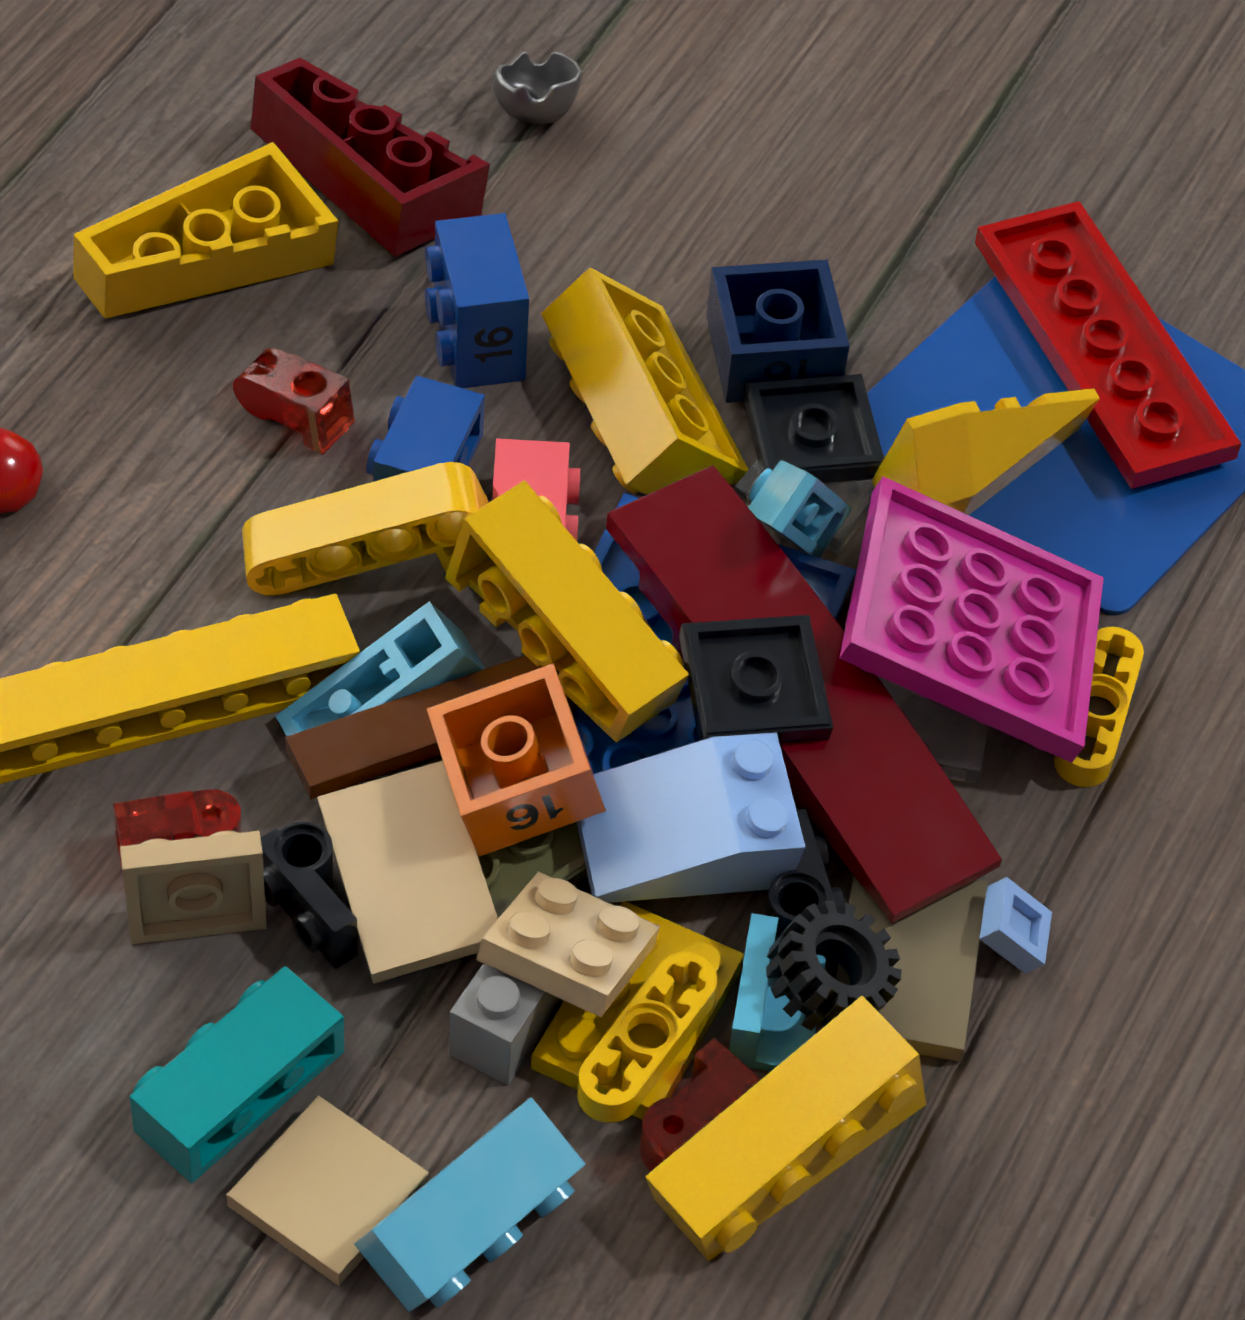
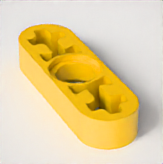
[1054,627,1144,787]
[577,951,717,1123]

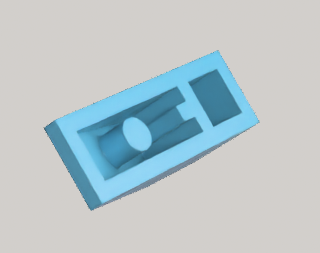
[749,460,852,558]
[275,601,485,736]

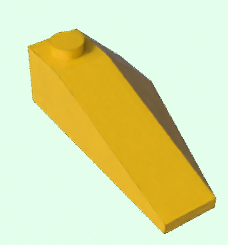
[871,389,1100,515]

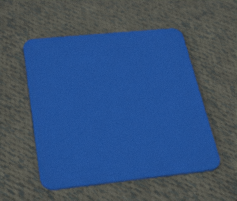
[867,276,1245,615]

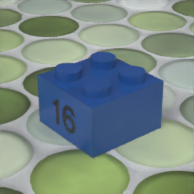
[425,213,529,388]

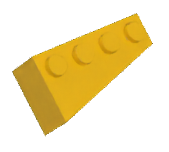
[73,142,339,319]

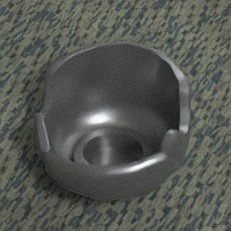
[491,52,583,124]

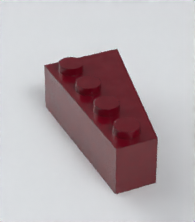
[250,57,490,257]

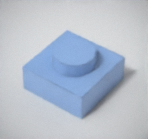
[979,877,1052,974]

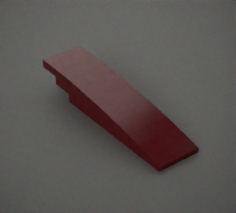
[606,465,1002,923]

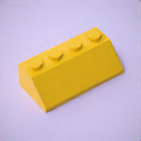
[541,267,751,495]

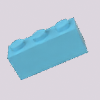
[354,1097,586,1312]

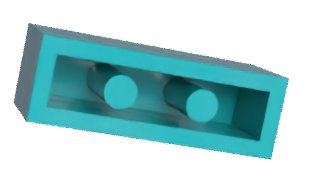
[129,966,345,1184]

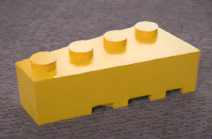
[445,480,689,743]
[645,996,926,1261]

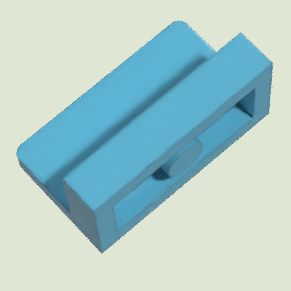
[727,913,826,1072]

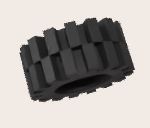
[766,901,902,1031]

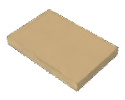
[317,761,498,984]

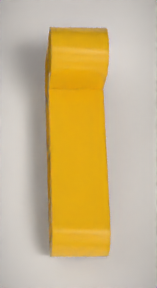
[242,462,489,596]

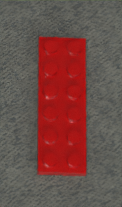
[975,201,1242,489]

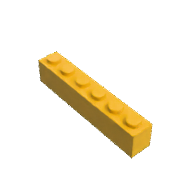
[0,593,360,784]

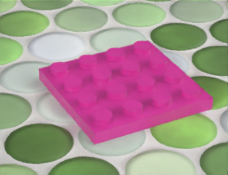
[839,476,1104,763]

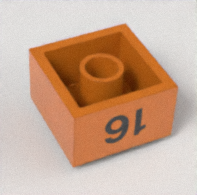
[427,663,606,857]

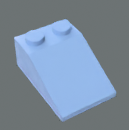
[577,733,806,903]

